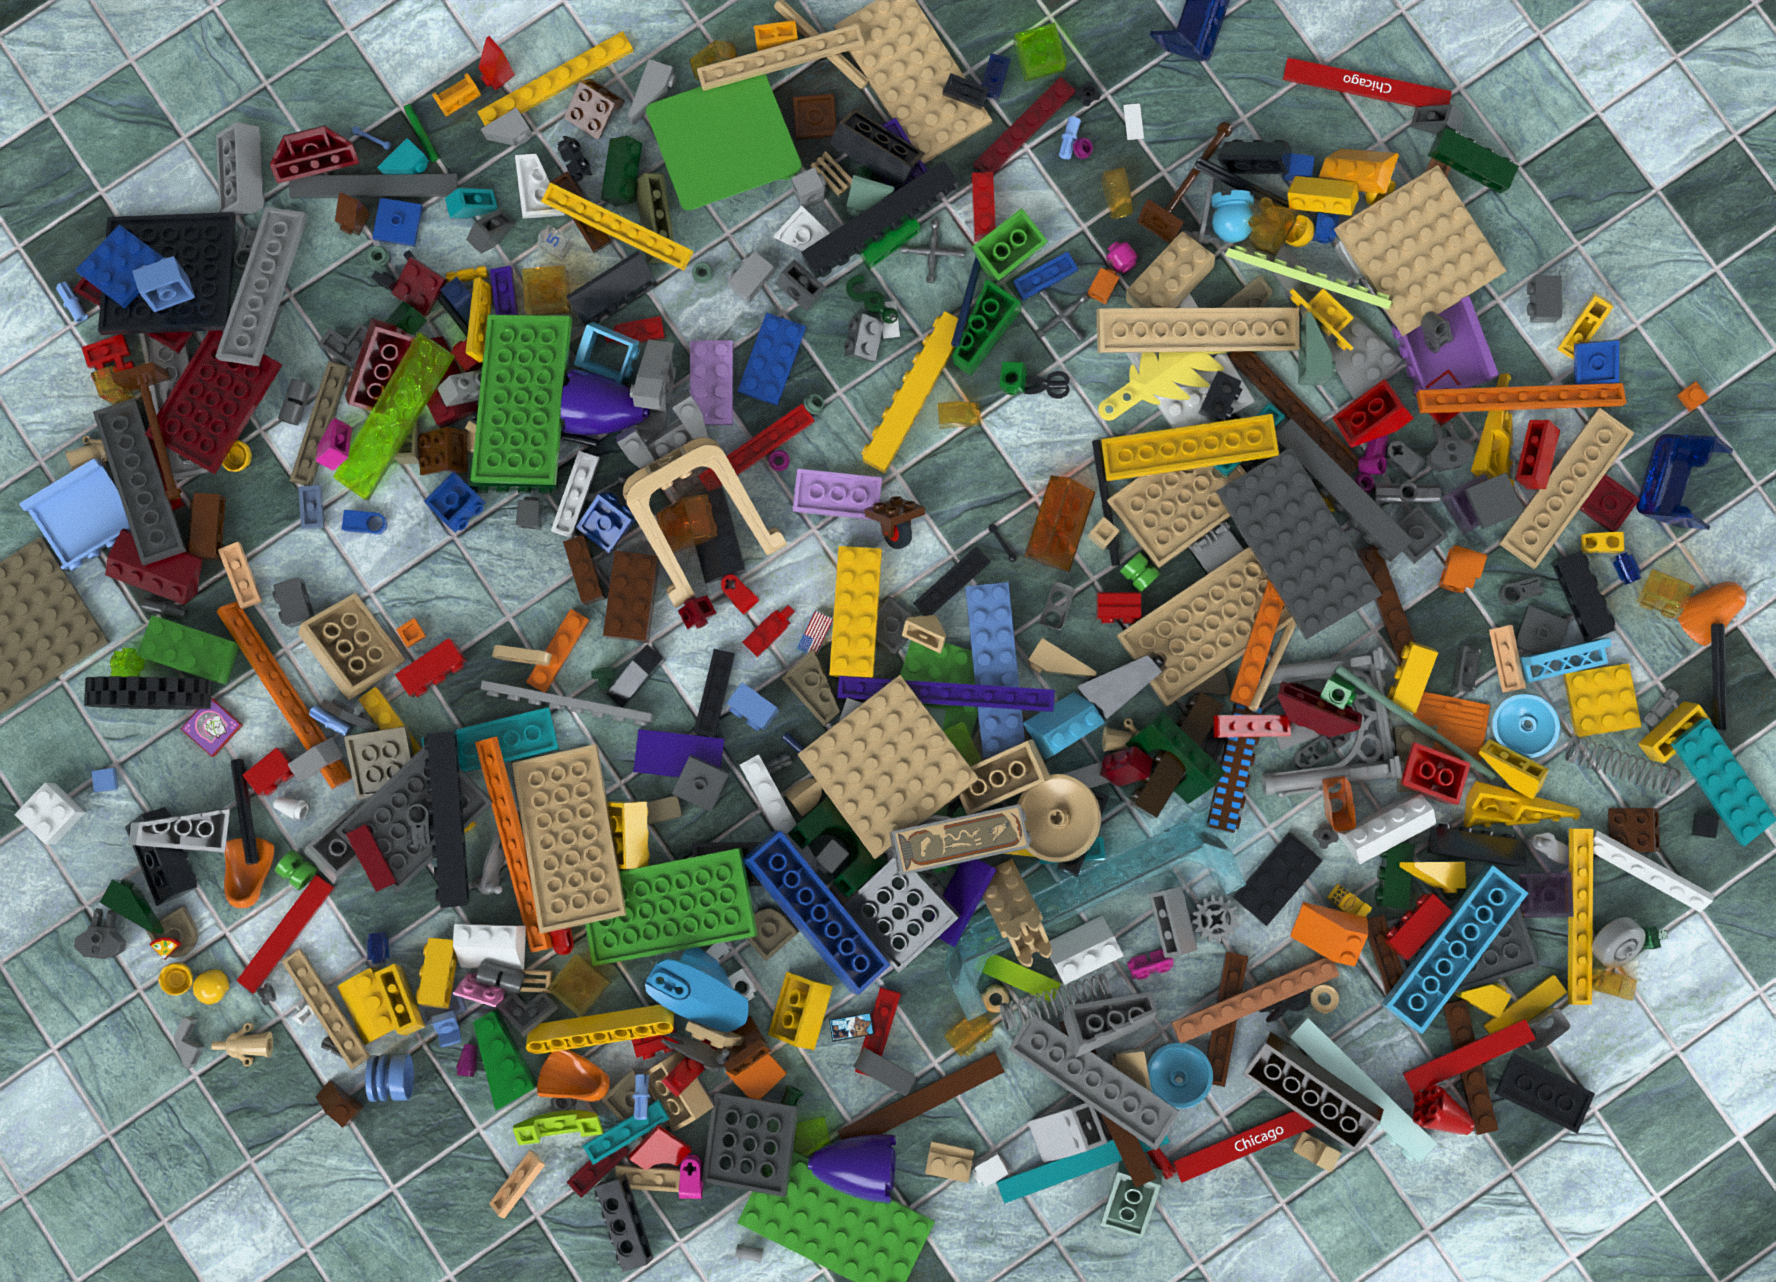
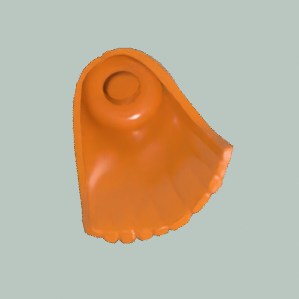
[1673,581,1747,646]
[224,837,274,908]
[537,1049,610,1102]

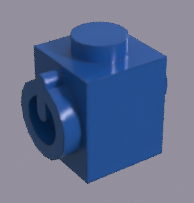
[1311,212,1339,244]

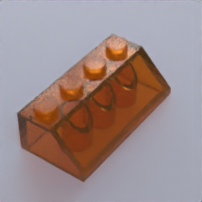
[1024,475,1096,572]

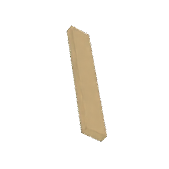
[281,948,370,1070]

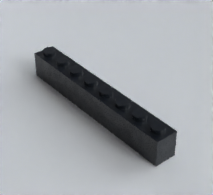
[801,161,958,279]
[424,729,470,908]

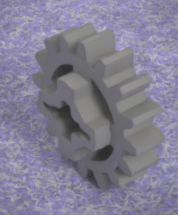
[1191,895,1240,943]

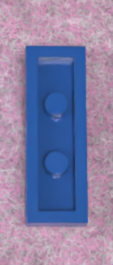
[1012,252,1078,301]

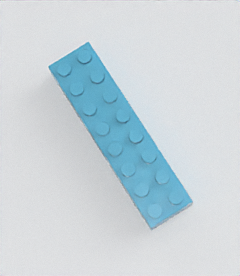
[1381,865,1528,1034]

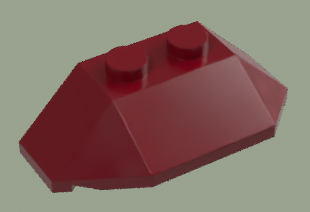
[270,125,360,184]
[1277,681,1363,737]

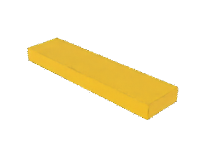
[466,277,493,363]
[1483,974,1567,1034]

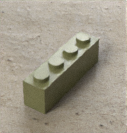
[635,173,674,263]

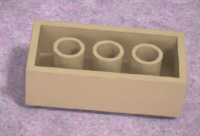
[1126,231,1215,308]
[959,739,1051,815]

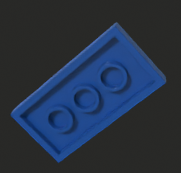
[738,313,806,406]

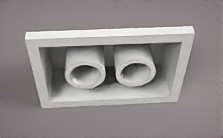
[1049,915,1123,985]
[453,923,526,970]

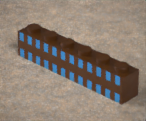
[1206,703,1265,833]

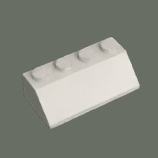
[1337,792,1436,864]

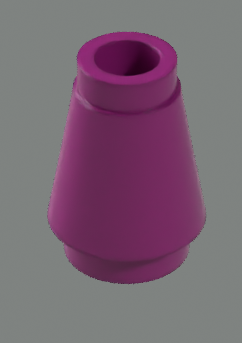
[455,1044,477,1077]

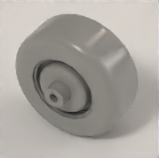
[1592,917,1646,968]

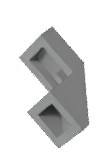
[288,738,344,783]
[173,1016,204,1069]

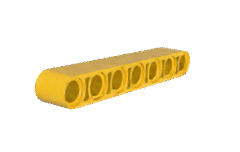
[526,1005,674,1054]

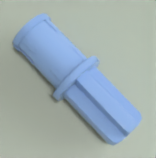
[1059,116,1081,159]
[56,282,88,323]
[309,705,352,737]
[633,1074,650,1120]

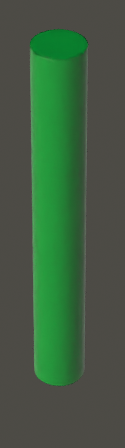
[403,104,439,162]

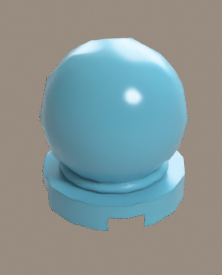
[1211,190,1255,243]

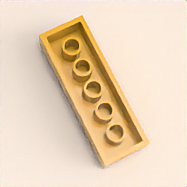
[829,546,882,678]

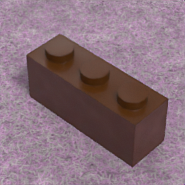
[186,493,226,561]
[563,535,606,605]

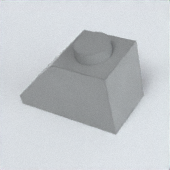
[481,108,533,146]

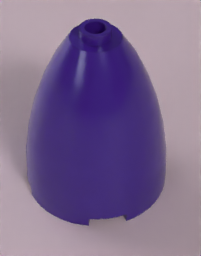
[561,369,650,435]
[808,1134,896,1204]

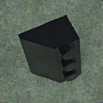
[1218,139,1292,174]

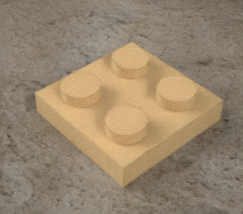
[685,1021,744,1049]

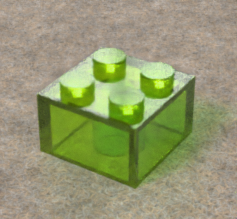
[1013,23,1067,82]

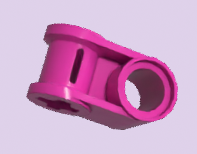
[679,1154,703,1199]

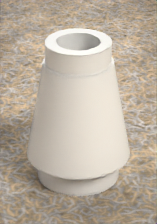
[274,797,309,821]

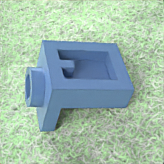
[431,1010,462,1047]

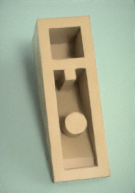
[1027,638,1097,678]

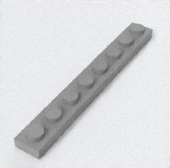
[481,681,654,726]

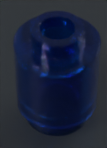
[1612,552,1641,585]
[366,932,390,964]

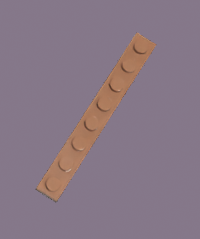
[1171,956,1340,1043]

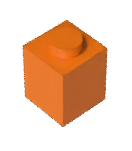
[1087,268,1120,305]

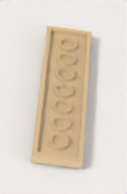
[1499,408,1634,569]

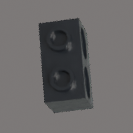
[1198,371,1242,422]

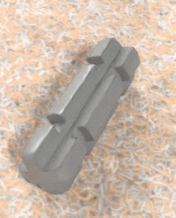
[1644,689,1679,727]

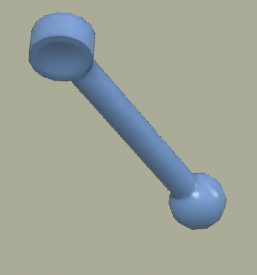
[352,126,391,150]

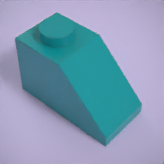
[377,138,429,175]
[444,188,498,219]

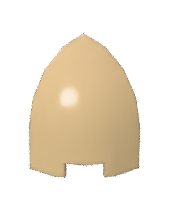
[784,778,822,817]

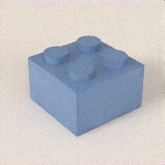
[132,256,195,312]
[727,682,780,731]

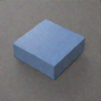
[92,768,118,793]

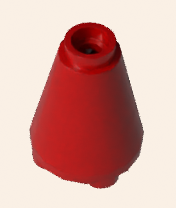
[1413,1084,1475,1135]

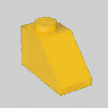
[1455,982,1512,1019]

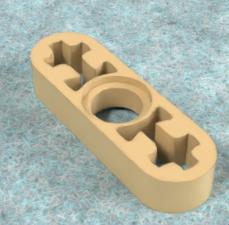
[492,645,552,666]

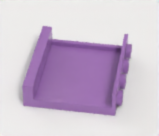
[1392,296,1499,396]

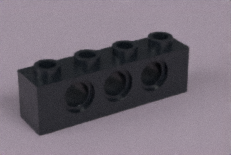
[595,1174,654,1272]

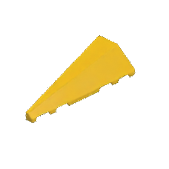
[1471,373,1514,486]
[1463,781,1581,828]

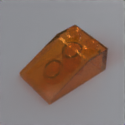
[656,494,717,553]

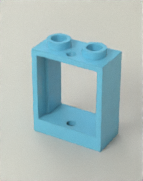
[574,322,640,383]

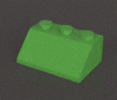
[972,208,1048,284]

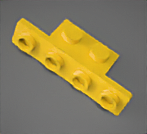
[1289,288,1354,351]

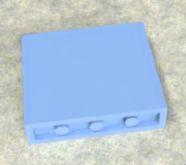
[19,459,131,571]

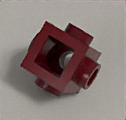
[678,595,717,629]

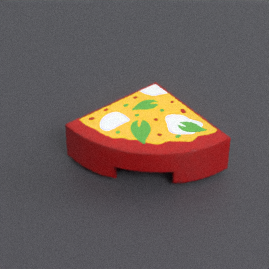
[149,937,182,960]

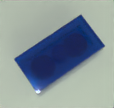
[981,53,1011,100]

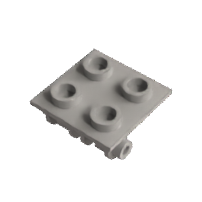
[1189,521,1244,574]

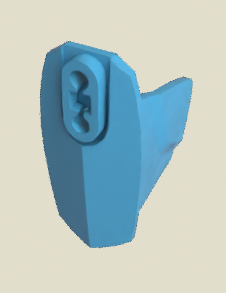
[645,947,749,1033]

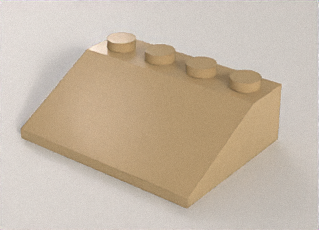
[298,593,406,701]

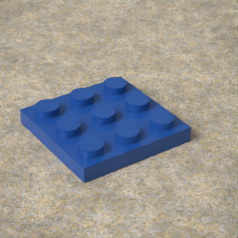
[76,225,164,309]

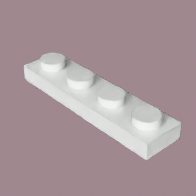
[551,451,600,538]

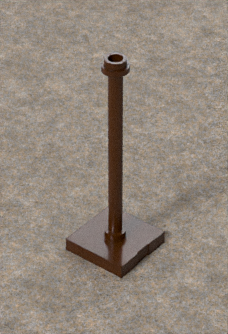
[1137,122,1233,244]
[111,362,182,500]

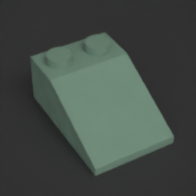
[1298,312,1336,386]
[1100,1160,1163,1239]

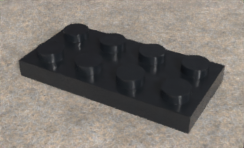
[1233,832,1323,926]
[1494,1053,1595,1133]

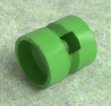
[1120,552,1161,592]
[275,850,318,890]

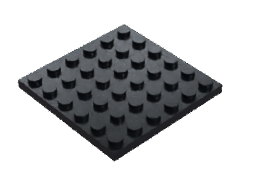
[98,212,236,335]

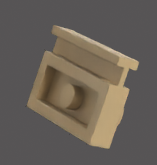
[925,1141,974,1183]

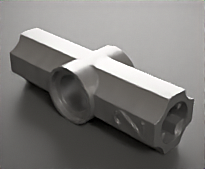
[1372,482,1441,504]

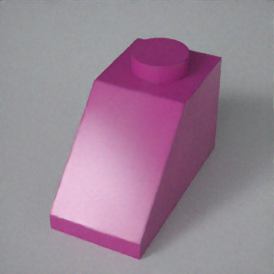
[315,417,352,471]

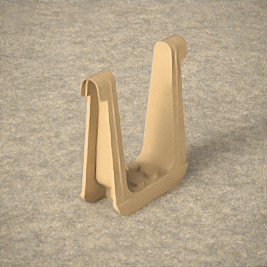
[623,437,787,608]

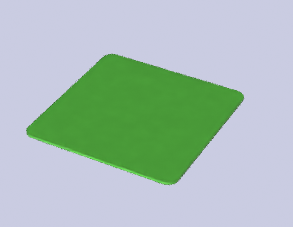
[646,74,802,210]

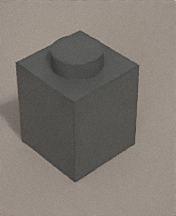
[516,497,543,530]

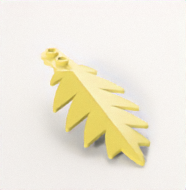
[1098,352,1227,421]

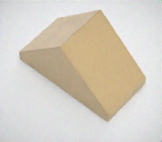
[902,615,946,653]

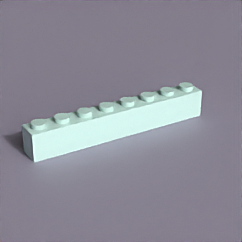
[1286,1016,1437,1163]

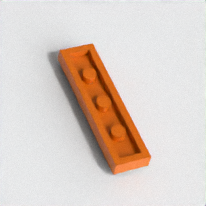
[526,609,590,693]

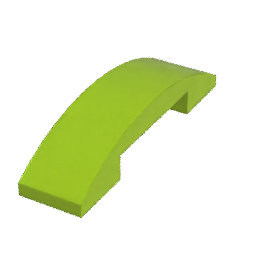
[972,948,1061,1002]
[512,1110,603,1145]

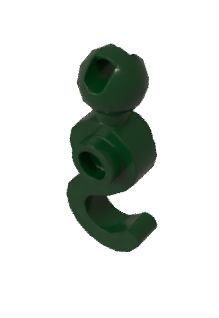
[846,275,898,324]

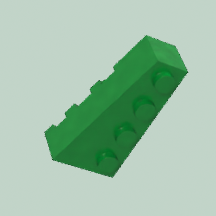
[952,278,1021,376]
[473,1009,537,1111]

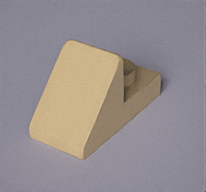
[1292,1131,1341,1172]

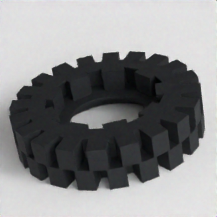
[84,676,212,710]

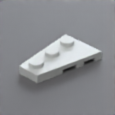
[515,154,565,219]
[773,206,830,251]

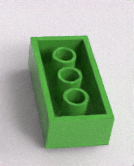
[137,615,240,684]

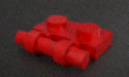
[81,334,135,382]

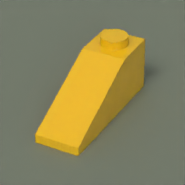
[1557,292,1614,360]
[1479,739,1549,799]
[1400,862,1466,893]

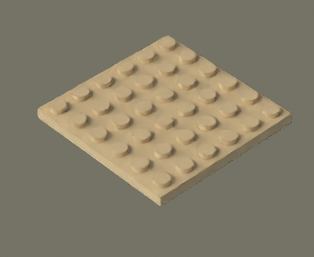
[1334,165,1506,336]
[797,675,979,859]

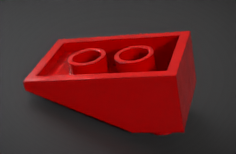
[1332,379,1414,448]
[1400,742,1471,805]

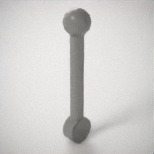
[1277,786,1323,798]

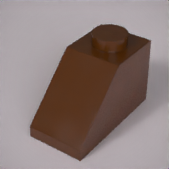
[335,192,370,235]
[316,1079,364,1128]

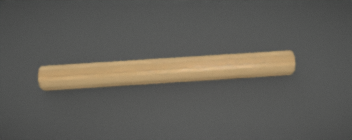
[774,0,869,89]

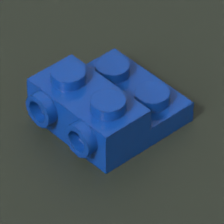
[424,472,486,533]
[576,492,636,553]

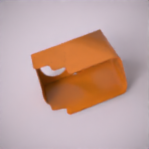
[1438,545,1487,593]
[1322,776,1356,831]

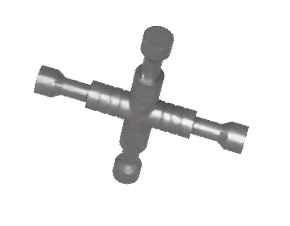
[901,220,964,283]
[1035,289,1089,342]

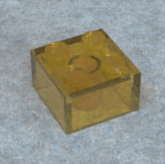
[522,265,571,316]
[1636,569,1695,619]
[546,954,612,1017]

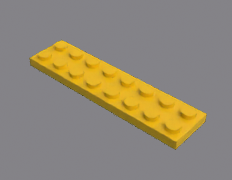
[1101,414,1279,481]

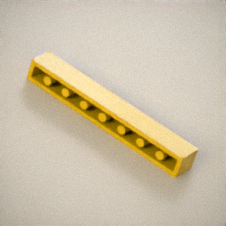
[861,311,967,474]

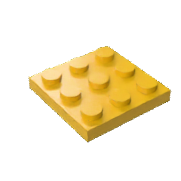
[1563,663,1641,737]

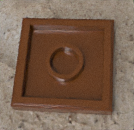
[792,93,837,140]

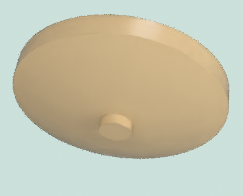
[1017,774,1101,863]

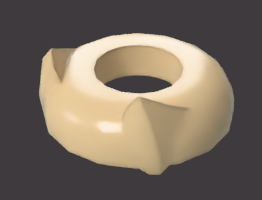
[981,984,1009,1013]
[1310,984,1339,1014]

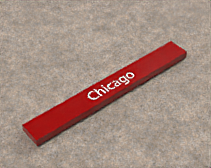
[1282,58,1452,107]
[1172,1110,1316,1183]

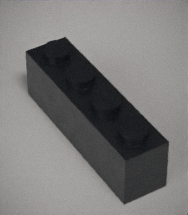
[1551,550,1616,642]

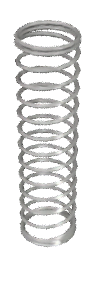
[1565,735,1681,796]
[1000,973,1112,1031]

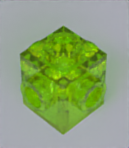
[110,648,145,677]

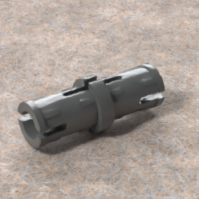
[142,598,189,620]

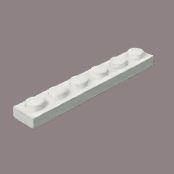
[740,754,820,872]
[1593,831,1714,912]

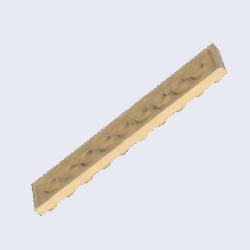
[1096,308,1300,353]

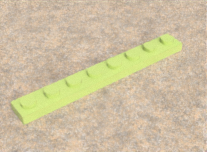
[1225,245,1393,309]

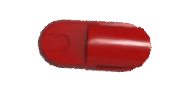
[549,927,574,955]

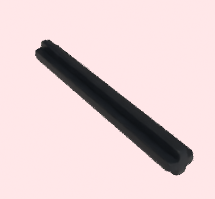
[1194,157,1289,213]
[1711,623,1728,730]
[230,759,259,865]

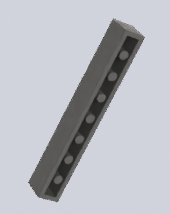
[1276,418,1414,562]

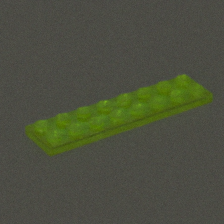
[333,332,455,501]

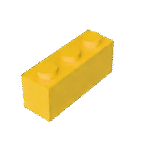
[1288,176,1359,215]
[1386,641,1438,714]
[1638,701,1711,763]
[416,938,458,1009]
[374,964,426,1036]

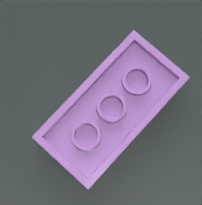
[690,340,733,426]
[793,469,882,521]

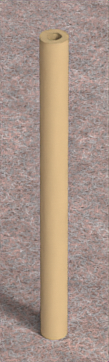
[1249,621,1296,711]

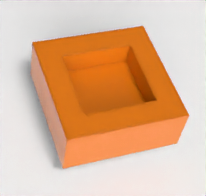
[1677,381,1709,412]
[396,618,427,648]

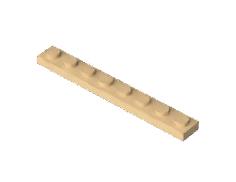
[697,24,864,91]

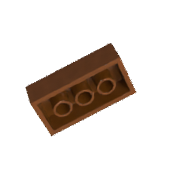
[603,551,660,643]

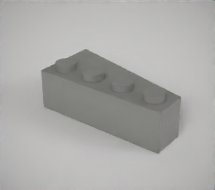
[129,809,230,852]
[1063,992,1157,1058]

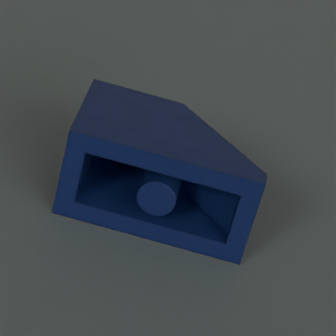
[440,277,472,325]

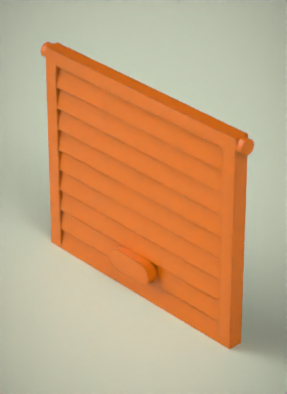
[1411,692,1490,763]

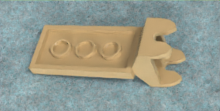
[982,859,1052,967]

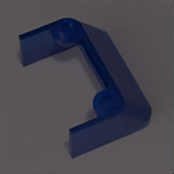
[1149,0,1230,61]
[1636,434,1733,530]

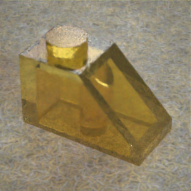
[689,40,738,79]
[1101,167,1133,220]
[937,401,981,429]
[1592,968,1637,1001]

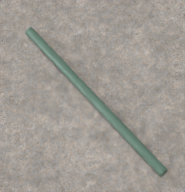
[1334,664,1496,780]

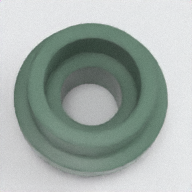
[368,246,389,267]
[692,262,713,283]
[804,394,824,415]

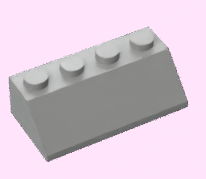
[216,122,264,215]

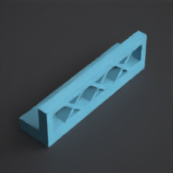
[1521,638,1612,683]

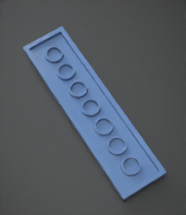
[965,582,1025,758]

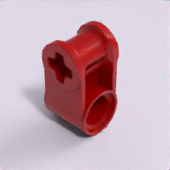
[721,575,760,615]

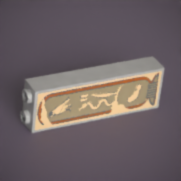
[889,804,1031,876]

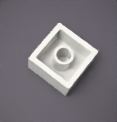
[14,782,86,844]

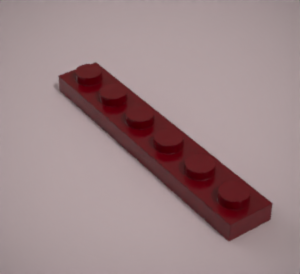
[973,77,1076,175]

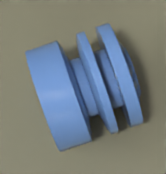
[365,1053,414,1102]

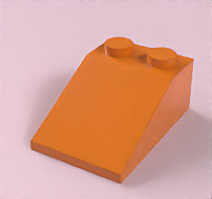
[1290,902,1368,967]

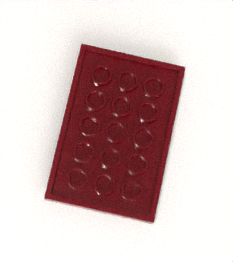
[145,330,282,474]

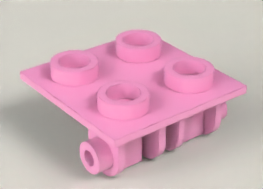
[453,973,506,1007]

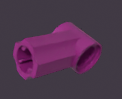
[1358,435,1389,475]

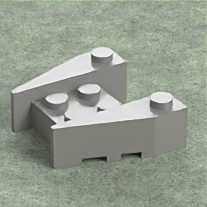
[630,340,676,440]
[616,390,708,495]

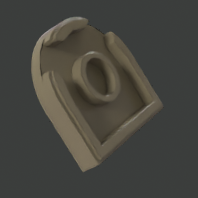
[145,906,198,958]
[748,908,799,961]

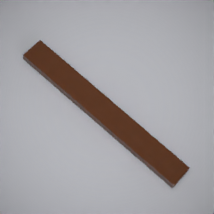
[1228,351,1359,475]
[1059,1021,1156,1188]
[838,1051,1005,1139]

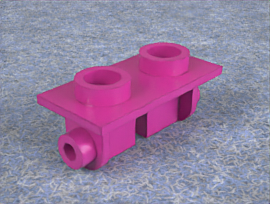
[1127,949,1173,980]

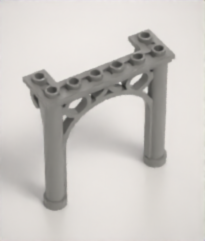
[1257,647,1404,796]

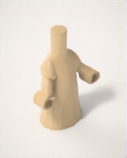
[65,436,108,471]
[1102,718,1136,752]
[211,1023,273,1066]

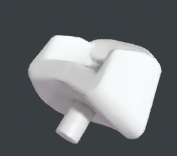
[292,1002,315,1025]

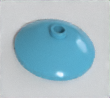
[1493,693,1561,758]
[1147,1043,1213,1109]

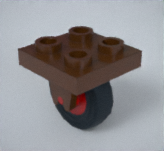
[864,496,925,549]

